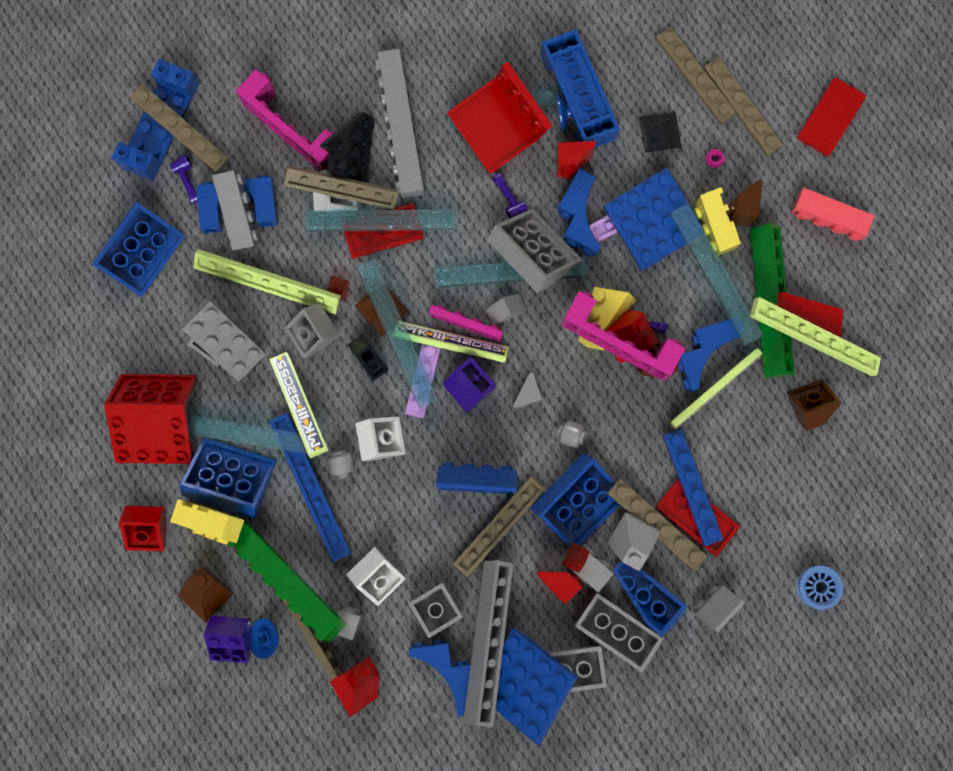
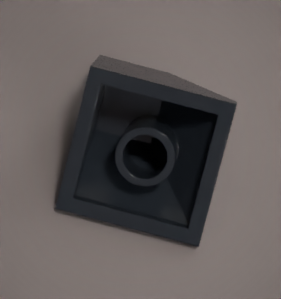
[639,112,682,153]

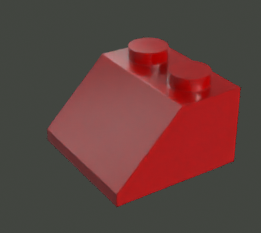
[555,141,596,179]
[605,309,658,363]
[119,506,167,551]
[535,571,583,604]
[329,656,380,717]

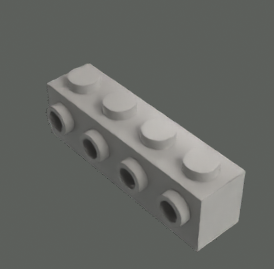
[212,169,260,250]

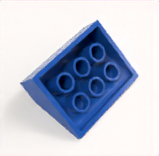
[91,202,185,297]
[180,437,276,519]
[530,453,619,552]
[436,462,517,495]

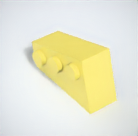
[693,187,741,256]
[578,287,636,351]
[170,499,244,544]

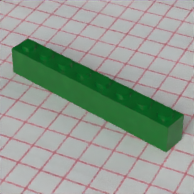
[750,223,795,378]
[228,515,347,642]

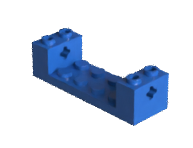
[540,29,620,148]
[111,59,200,181]

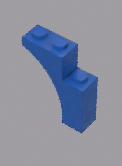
[557,168,601,257]
[677,317,745,393]
[409,639,471,717]

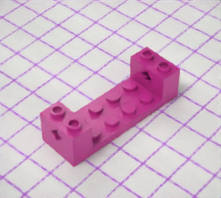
[236,69,334,171]
[561,291,685,381]

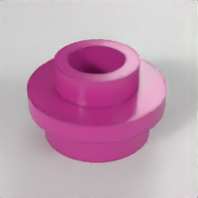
[705,149,724,168]

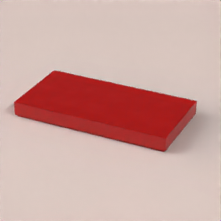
[796,77,867,157]
[341,203,424,259]
[775,292,843,338]
[655,478,741,557]

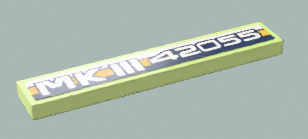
[394,321,509,362]
[671,348,762,431]
[270,352,328,458]

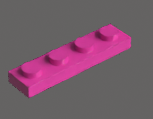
[429,305,503,342]

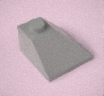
[607,512,660,571]

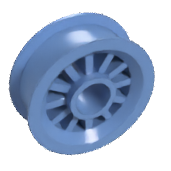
[797,566,843,610]

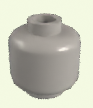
[557,420,588,448]
[327,449,355,479]

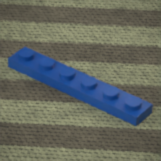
[662,429,723,546]

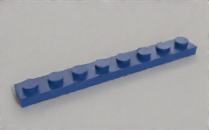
[269,413,352,562]

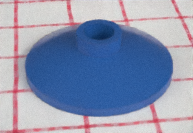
[557,95,572,133]
[250,618,279,659]

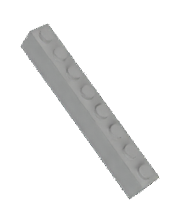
[375,49,424,198]
[463,560,513,728]

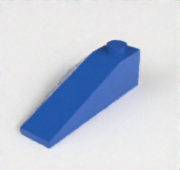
[612,561,688,637]

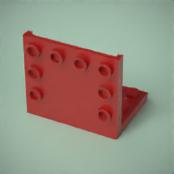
[446,62,553,175]
[104,374,197,464]

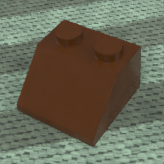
[726,180,763,227]

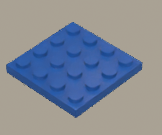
[603,168,703,271]
[495,628,578,745]

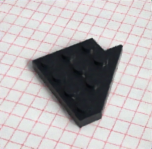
[320,112,374,182]

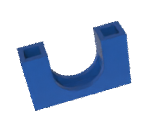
[196,175,278,234]

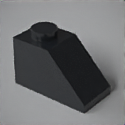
[347,334,388,381]

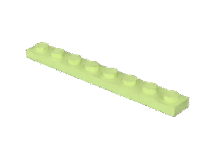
[194,249,341,315]
[750,297,881,376]

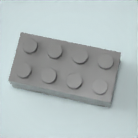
[179,298,266,382]
[573,592,664,672]
[546,644,607,692]

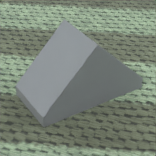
[485,294,527,326]
[512,372,542,410]

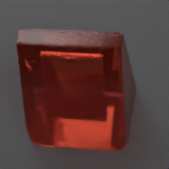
[328,276,351,302]
[562,542,590,573]

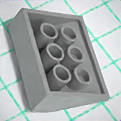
[487,209,582,293]

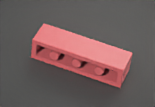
[791,188,875,241]

